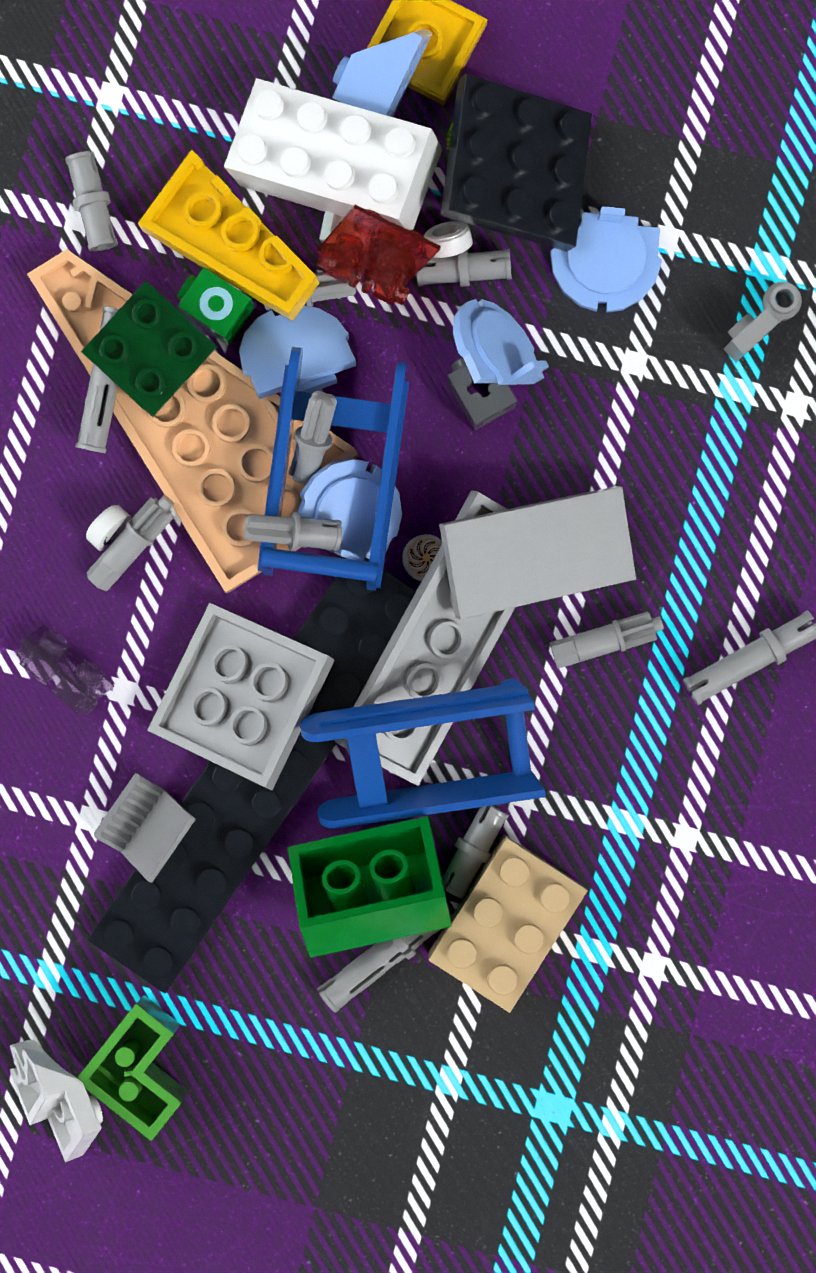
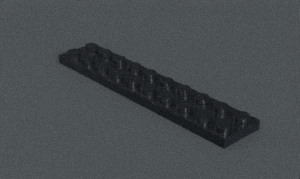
[87,557,416,994]

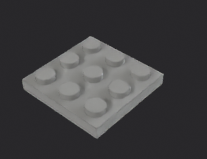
[147,603,335,790]

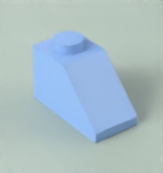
[332,29,432,117]

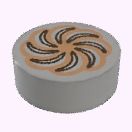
[403,534,442,582]

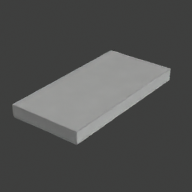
[439,486,636,620]

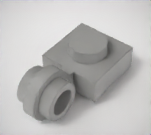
[723,282,802,363]

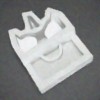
[9,1040,103,1162]

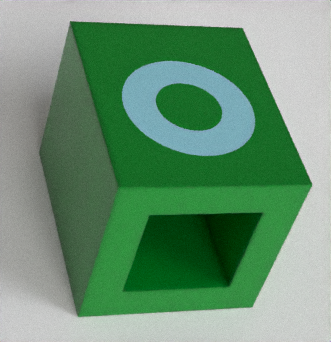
[177,267,255,346]

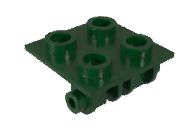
[81,281,218,417]

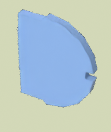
[550,206,662,313]
[453,299,549,385]
[239,305,356,399]
[297,458,402,561]

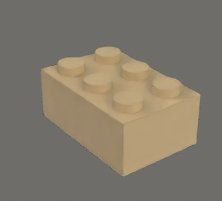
[428,834,588,1013]

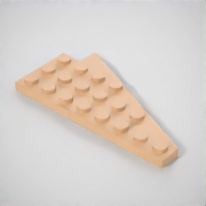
[27,249,359,593]

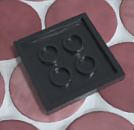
[441,74,592,252]

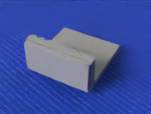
[93,773,196,883]

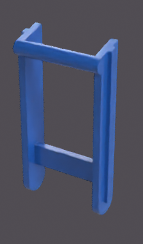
[257,347,409,591]
[300,679,546,829]

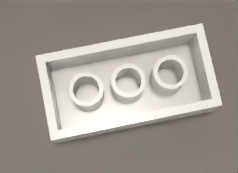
[224,78,442,237]

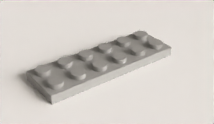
[335,490,515,786]

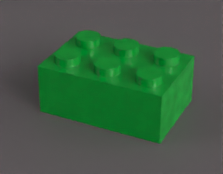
[287,816,452,958]

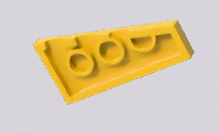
[138,150,320,321]

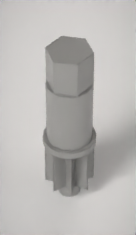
[87,495,174,591]
[549,611,664,669]

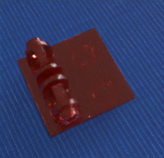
[317,204,441,306]

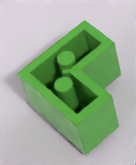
[77,995,188,1141]

